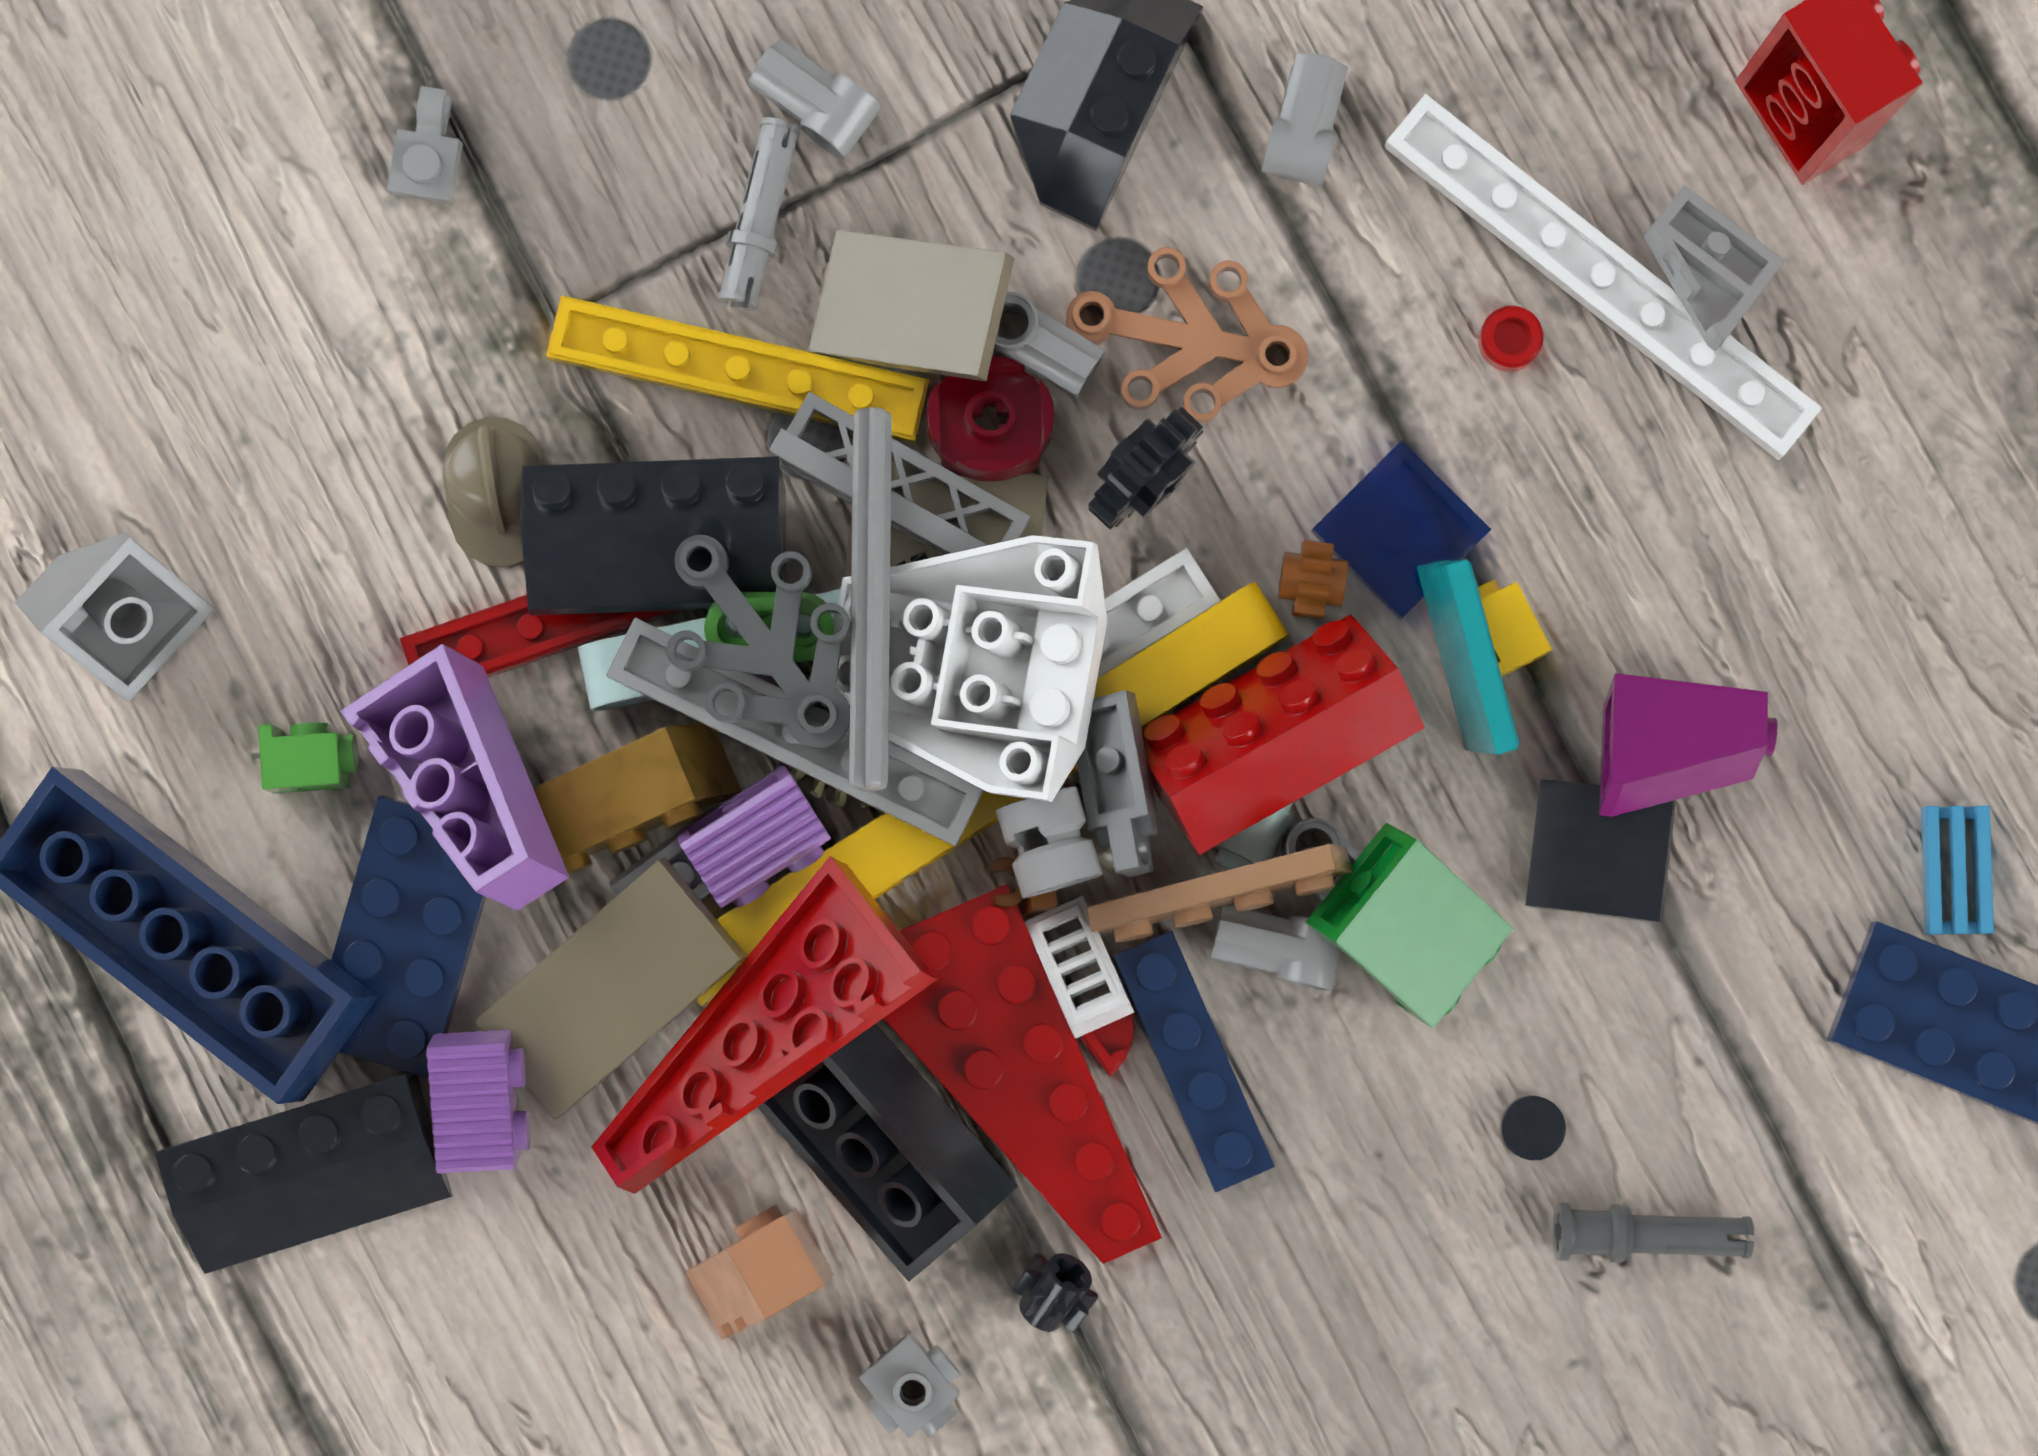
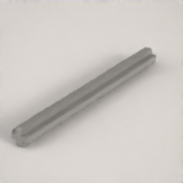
[849,407,892,791]

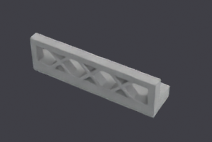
[769,392,1031,556]

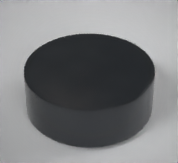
[1500,1095,1566,1160]

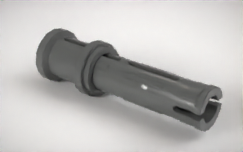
[1552,1202,1754,1263]

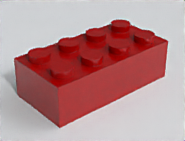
[1735,0,1923,185]
[1142,614,1425,855]

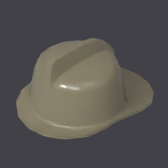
[443,417,544,567]

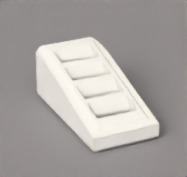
[1025,896,1134,1038]

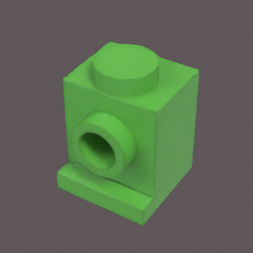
[258,722,359,794]

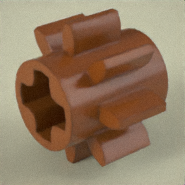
[1278,539,1348,619]

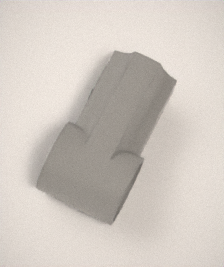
[748,38,882,159]
[1261,53,1348,187]
[993,292,1105,399]
[1210,905,1341,991]

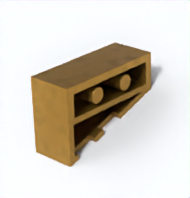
[533,723,742,876]

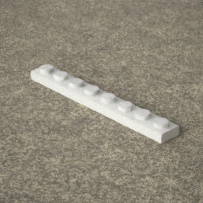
[1384,93,1822,461]

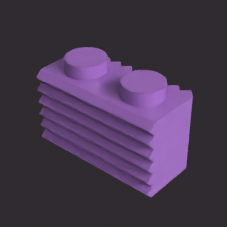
[676,765,831,908]
[426,1029,531,1174]

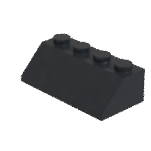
[520,456,786,615]
[758,1024,1018,1282]
[154,1074,453,1274]

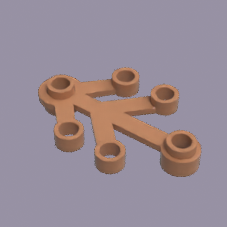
[1066,247,1308,424]

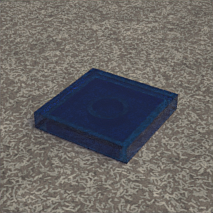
[1311,440,1492,620]

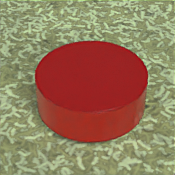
[1478,306,1544,372]

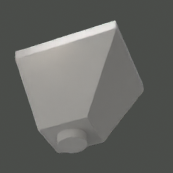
[15,533,215,702]

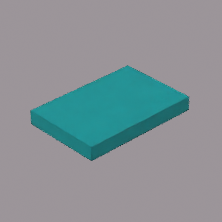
[1417,559,1520,755]

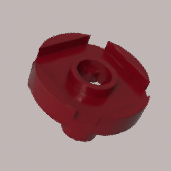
[926,355,1054,482]

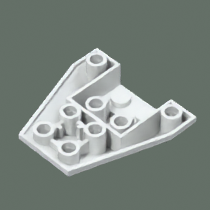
[820,535,1107,802]

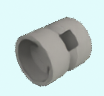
[996,787,1103,899]

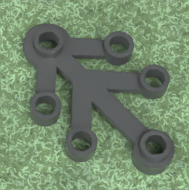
[666,535,851,749]

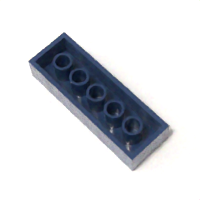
[0,767,378,1104]

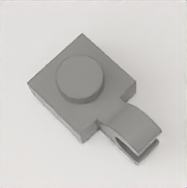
[387,86,463,205]

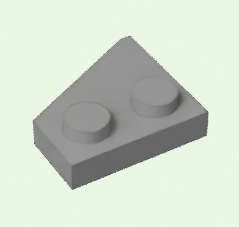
[1643,185,1785,352]

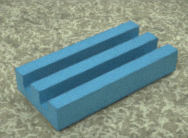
[1921,806,1994,935]

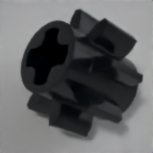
[1013,1253,1098,1333]

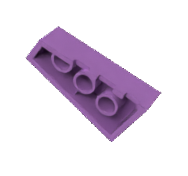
[340,644,569,911]

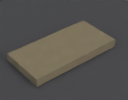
[474,857,747,1120]

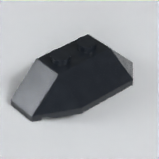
[1010,0,1203,231]

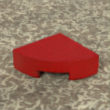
[1080,994,1135,1076]

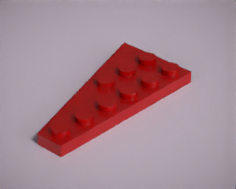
[591,856,938,1194]
[883,884,1162,1264]

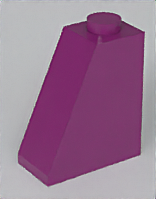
[1599,673,1778,817]

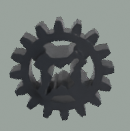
[1088,407,1204,530]

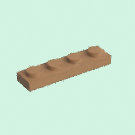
[1086,844,1352,943]

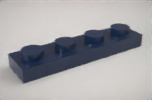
[1113,931,1275,1193]

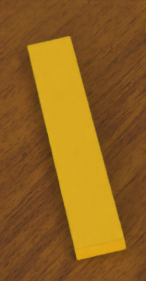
[546,295,930,444]

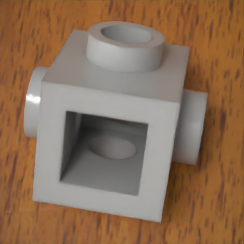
[859,1331,961,1438]

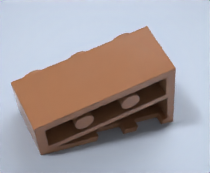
[685,1204,834,1340]

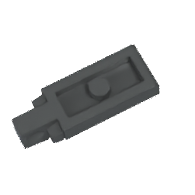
[1077,690,1158,877]

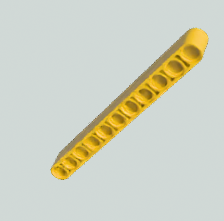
[697,581,1290,1007]

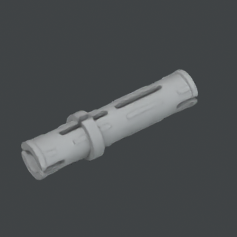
[717,117,800,311]

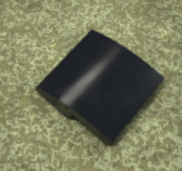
[1525,779,1676,923]

